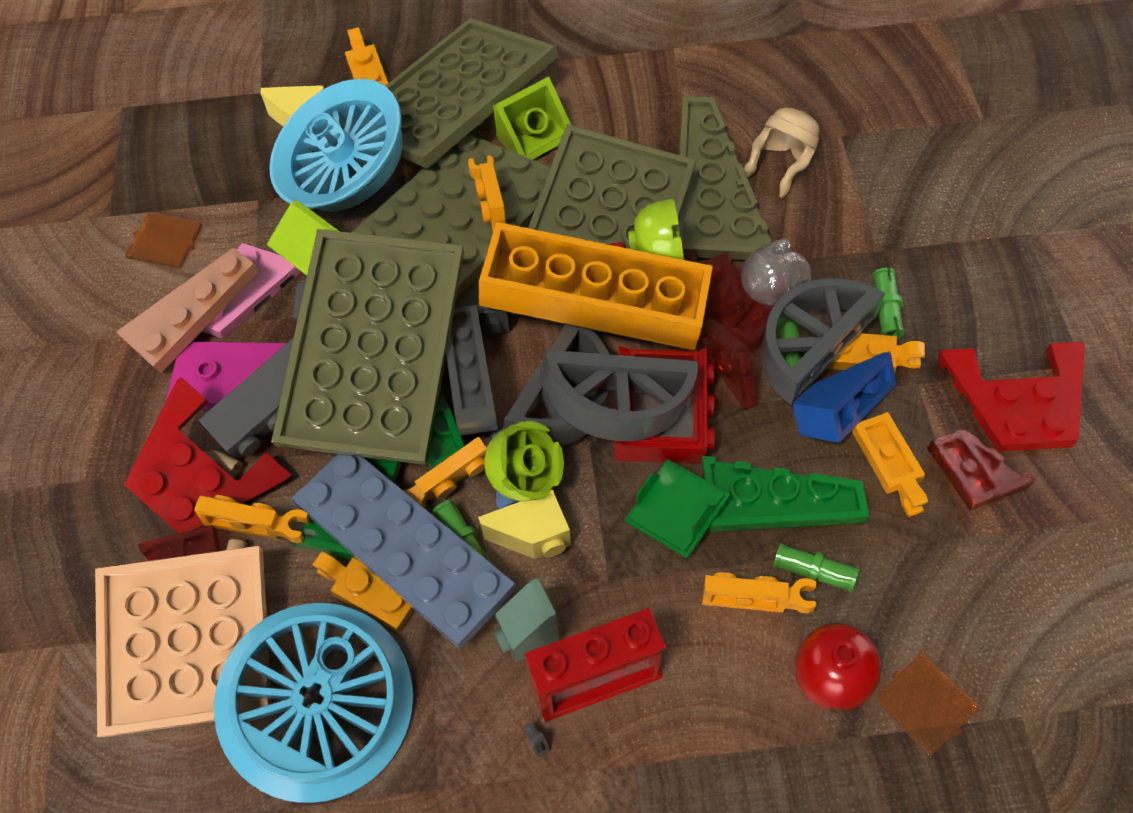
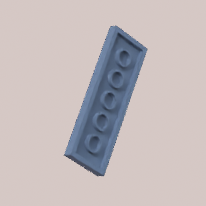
[291,454,517,650]

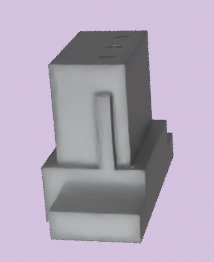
[523,723,551,757]

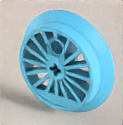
[269,79,403,211]
[214,603,413,803]

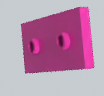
[165,342,287,410]

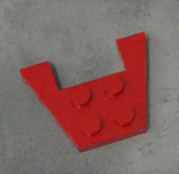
[938,342,1085,452]
[124,377,292,537]

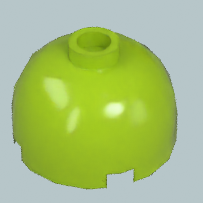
[628,199,684,260]
[484,421,564,501]

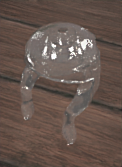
[741,238,811,305]

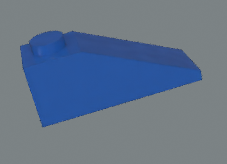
[793,352,896,443]

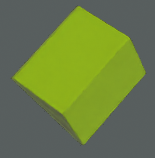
[493,77,571,160]
[266,200,338,275]

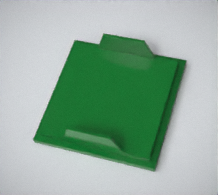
[624,459,731,559]

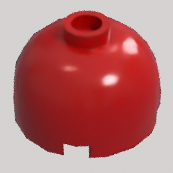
[795,623,882,711]

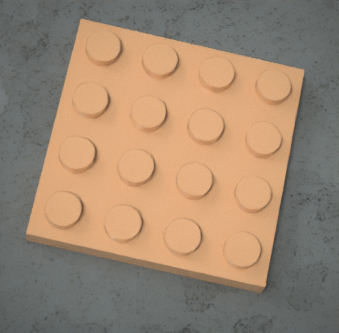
[95,546,272,738]

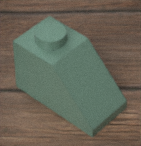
[493,578,560,663]

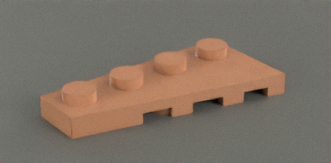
[116,247,261,373]

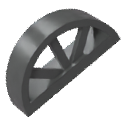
[761,278,885,405]
[446,305,498,436]
[503,324,610,446]
[541,350,698,441]

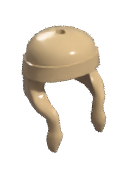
[744,108,819,199]

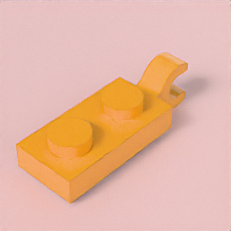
[345,27,388,86]
[468,155,506,233]
[826,333,925,373]
[852,413,928,517]
[403,436,487,508]
[194,495,310,543]
[312,551,414,633]
[702,572,816,613]

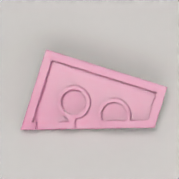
[202,243,301,339]

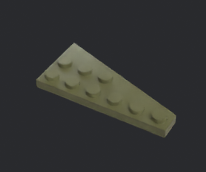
[678,96,779,262]

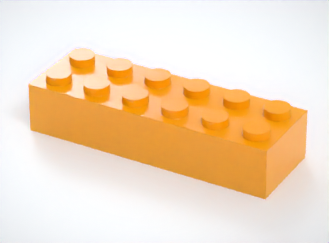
[479,222,713,351]

